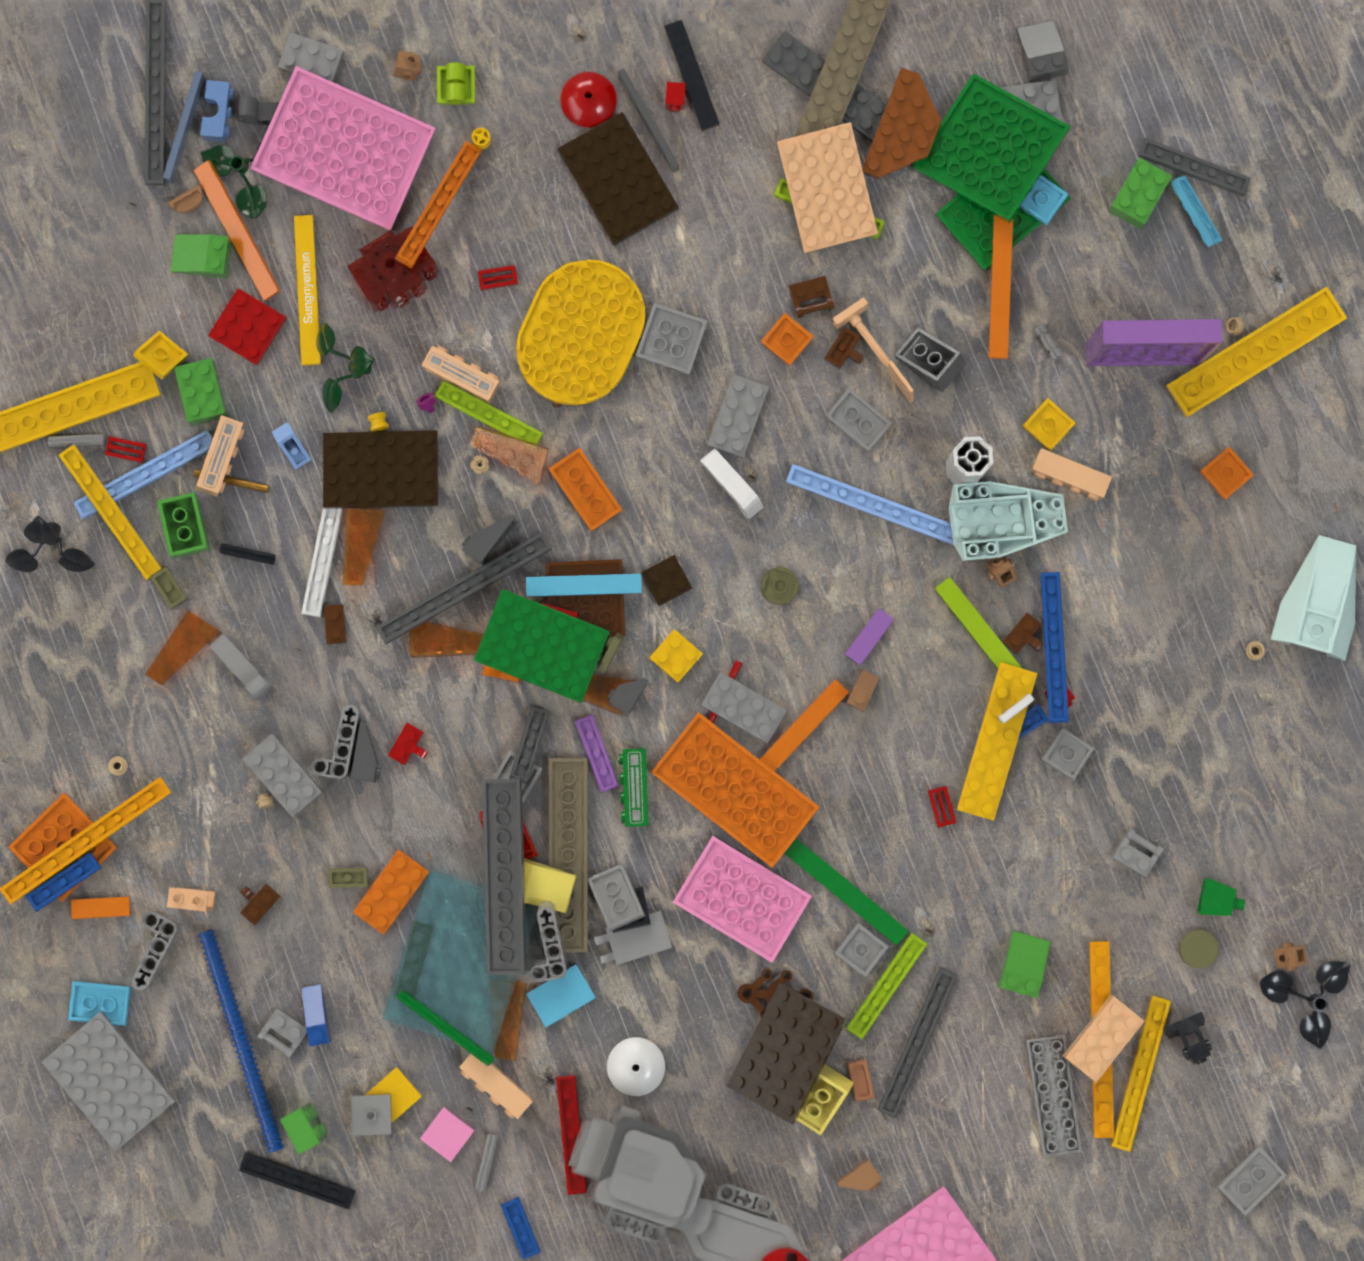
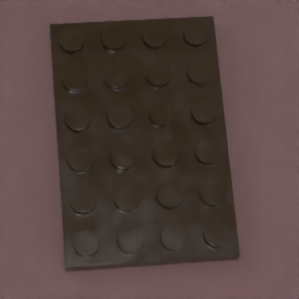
[557,112,679,246]
[323,430,438,509]
[727,982,847,1124]

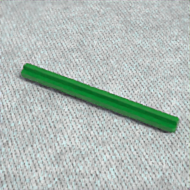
[397,990,494,1066]

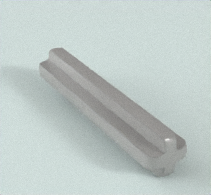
[47,434,105,447]
[475,1133,498,1191]

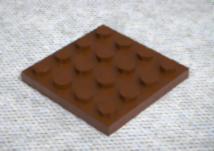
[545,559,625,637]

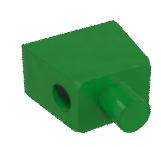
[1196,878,1245,916]

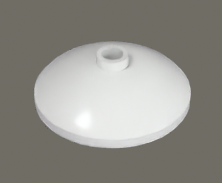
[607,1037,665,1096]

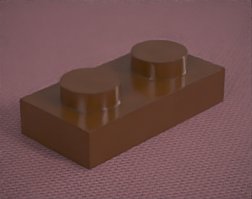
[324,604,347,645]

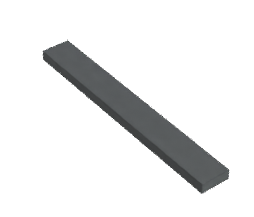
[877,967,958,1118]

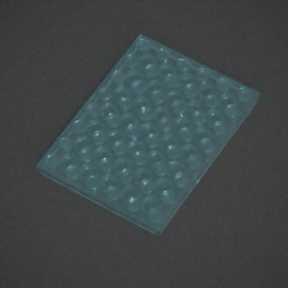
[382,870,539,1054]

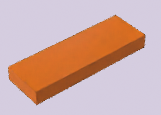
[71,896,131,919]

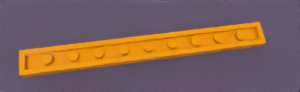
[0,777,172,905]
[1089,941,1114,1138]

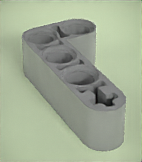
[209,633,274,700]
[311,705,361,780]
[530,901,567,982]
[132,911,180,990]

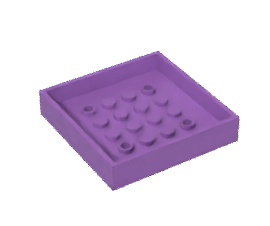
[1086,319,1222,366]

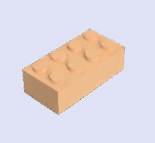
[1062,995,1144,1082]

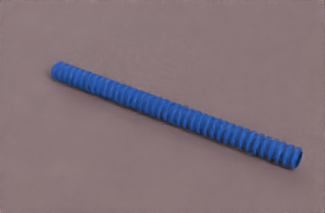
[197,929,284,1153]

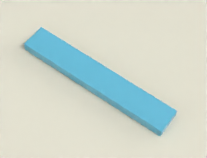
[526,574,642,597]

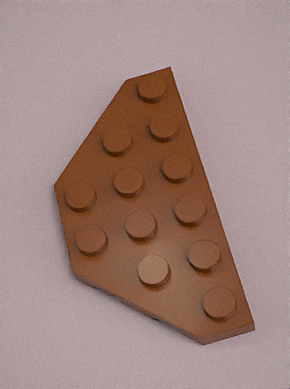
[862,67,941,179]

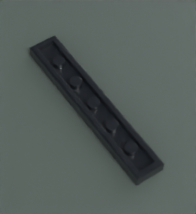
[664,20,720,131]
[239,1152,356,1210]

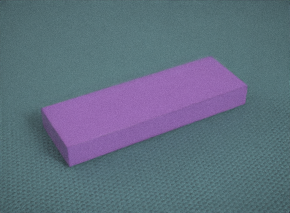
[845,608,894,666]

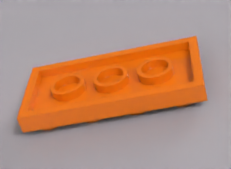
[548,447,623,532]
[353,849,430,935]

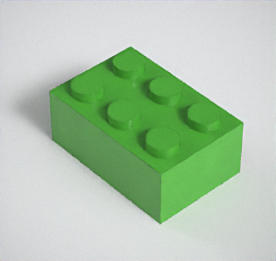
[1108,157,1172,230]
[174,358,228,426]
[157,492,211,559]
[280,1103,328,1154]

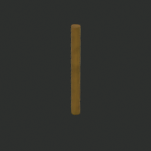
[193,469,270,493]

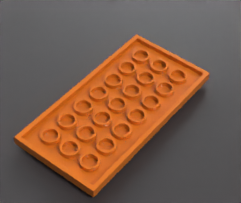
[651,712,820,868]

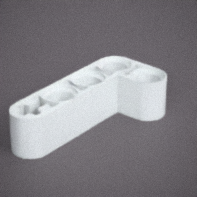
[700,448,764,520]

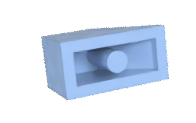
[272,422,312,470]

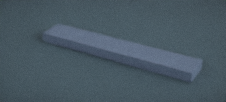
[163,71,205,184]

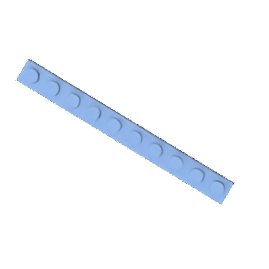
[786,464,954,546]

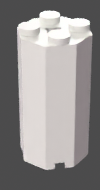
[946,437,993,484]

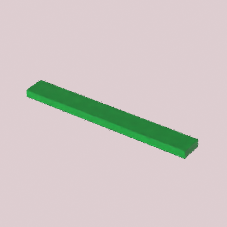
[784,838,908,946]

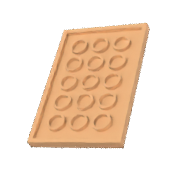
[777,122,878,253]

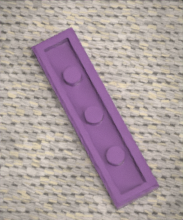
[575,714,619,793]

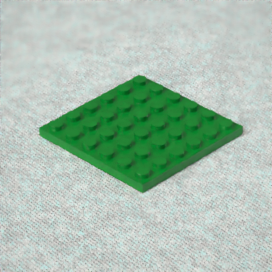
[913,73,1071,223]

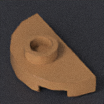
[168,184,204,213]

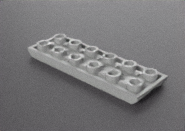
[1026,1035,1082,1157]

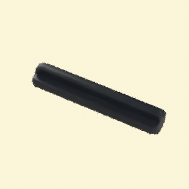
[219,543,276,565]

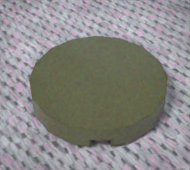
[761,567,799,605]
[1179,929,1219,968]

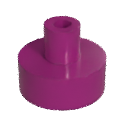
[416,393,437,413]

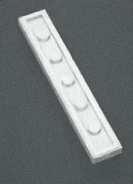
[301,508,343,618]

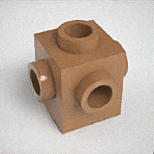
[393,50,423,81]
[986,556,1017,588]
[1274,942,1308,971]

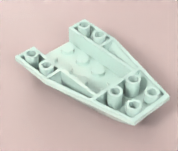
[949,481,1068,561]
[1270,535,1356,661]

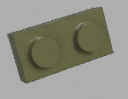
[150,567,188,609]
[598,633,624,673]
[328,868,368,888]

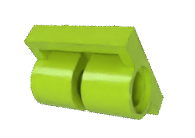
[437,62,475,105]

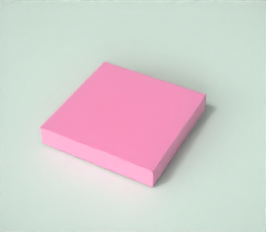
[420,1107,475,1162]

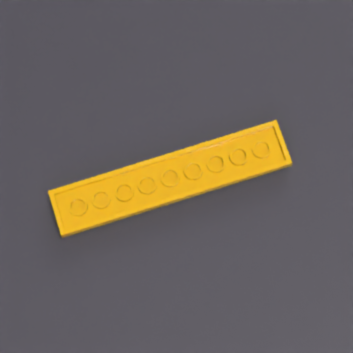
[1166,286,1347,418]
[0,362,162,453]

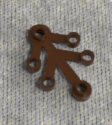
[737,969,813,1018]

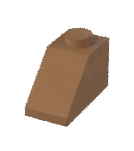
[846,670,879,712]
[836,1158,882,1191]

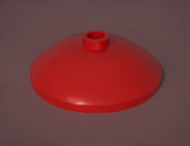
[561,72,617,128]

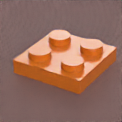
[760,313,814,367]
[1199,446,1254,500]

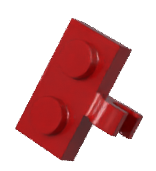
[388,723,428,765]

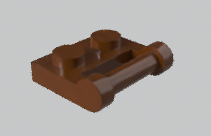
[789,276,834,318]

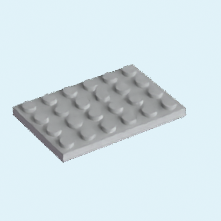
[42,1011,176,1152]

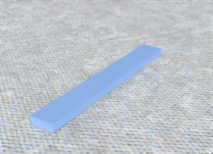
[73,430,213,520]

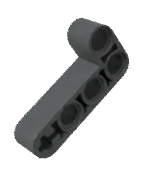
[239,96,279,125]

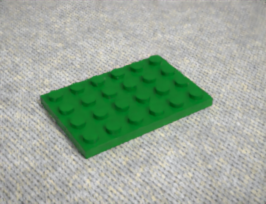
[935,169,1071,271]
[473,589,610,703]

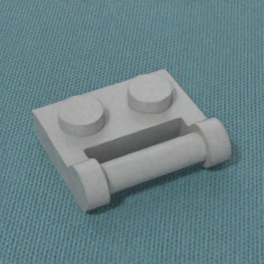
[1112,828,1164,878]
[257,1008,307,1059]

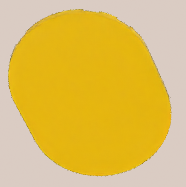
[516,259,645,406]

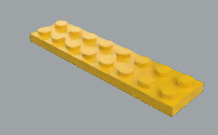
[956,662,1038,821]

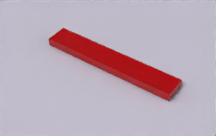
[556,1075,587,1195]

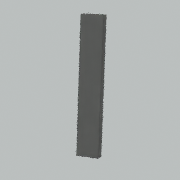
[618,68,679,173]
[1137,138,1251,197]

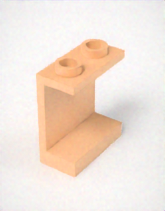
[167,887,216,912]

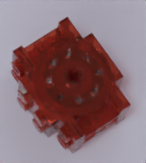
[347,226,439,312]

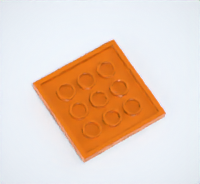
[8,793,119,902]

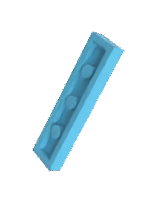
[1170,176,1223,247]

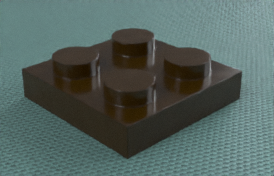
[641,555,692,606]

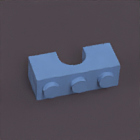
[200,80,235,142]

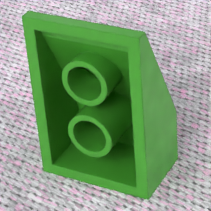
[170,234,232,279]
[997,931,1050,998]

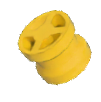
[471,127,491,150]
[367,412,389,432]

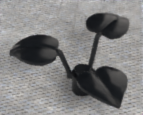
[5,515,95,572]
[1260,961,1350,1049]

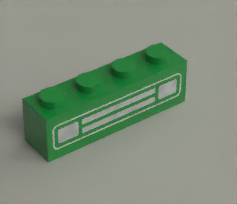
[619,748,649,827]

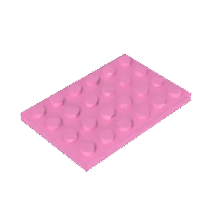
[673,836,812,963]

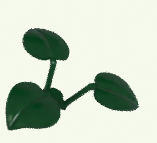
[201,142,267,219]
[316,323,375,413]

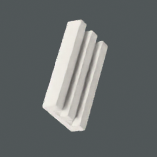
[997,694,1034,723]

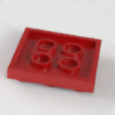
[208,288,287,366]

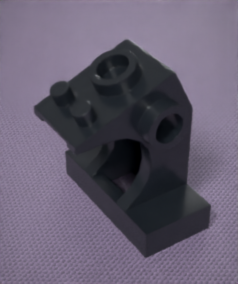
[1166,1012,1212,1064]

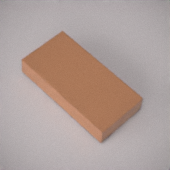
[847,1059,875,1102]

